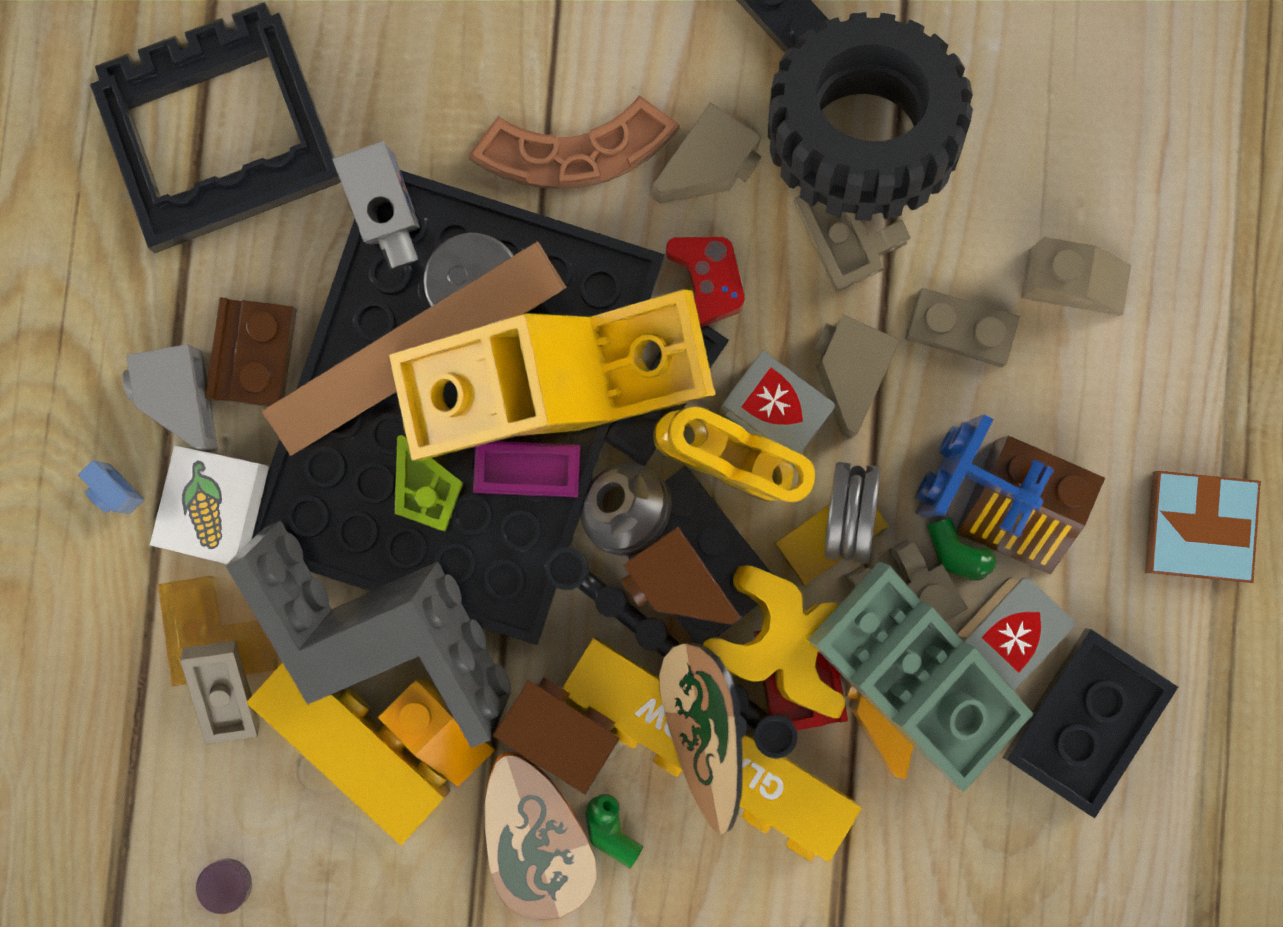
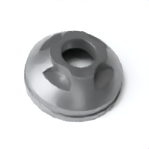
[580,462,672,556]

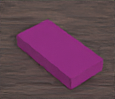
[473,441,581,498]

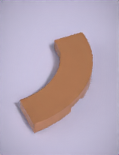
[468,95,680,189]

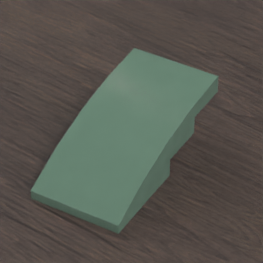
[807,561,1033,792]

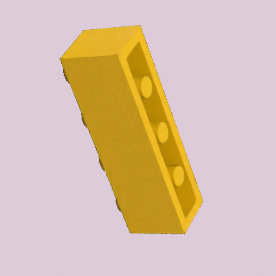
[246,662,450,846]

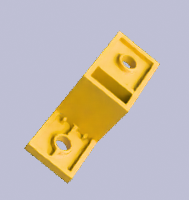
[389,290,715,461]

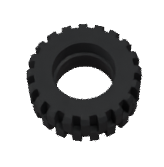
[768,12,973,221]

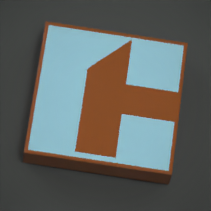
[1145,471,1261,583]

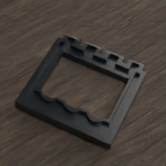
[90,2,341,254]

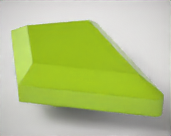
[395,435,463,531]

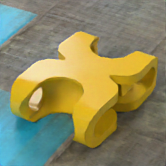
[653,407,815,502]
[703,566,845,718]

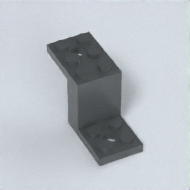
[225,520,511,748]

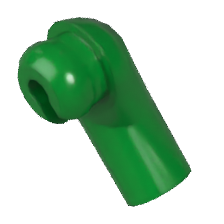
[926,517,996,581]
[585,794,643,869]

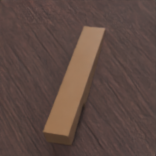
[261,241,566,456]

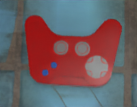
[666,237,745,328]

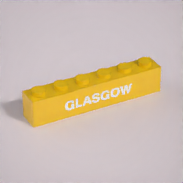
[562,636,862,863]

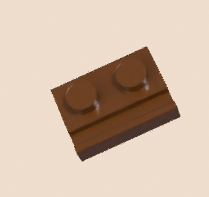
[205,297,297,407]

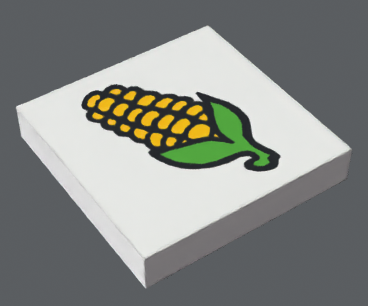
[150,445,269,564]

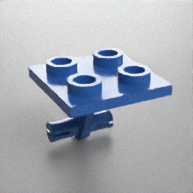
[915,414,1054,537]

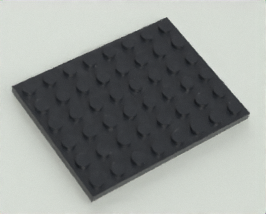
[252,170,665,645]

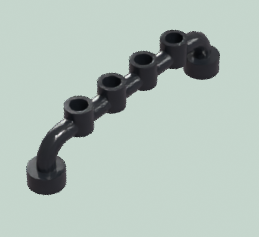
[545,548,797,759]

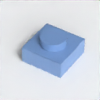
[78,460,145,514]

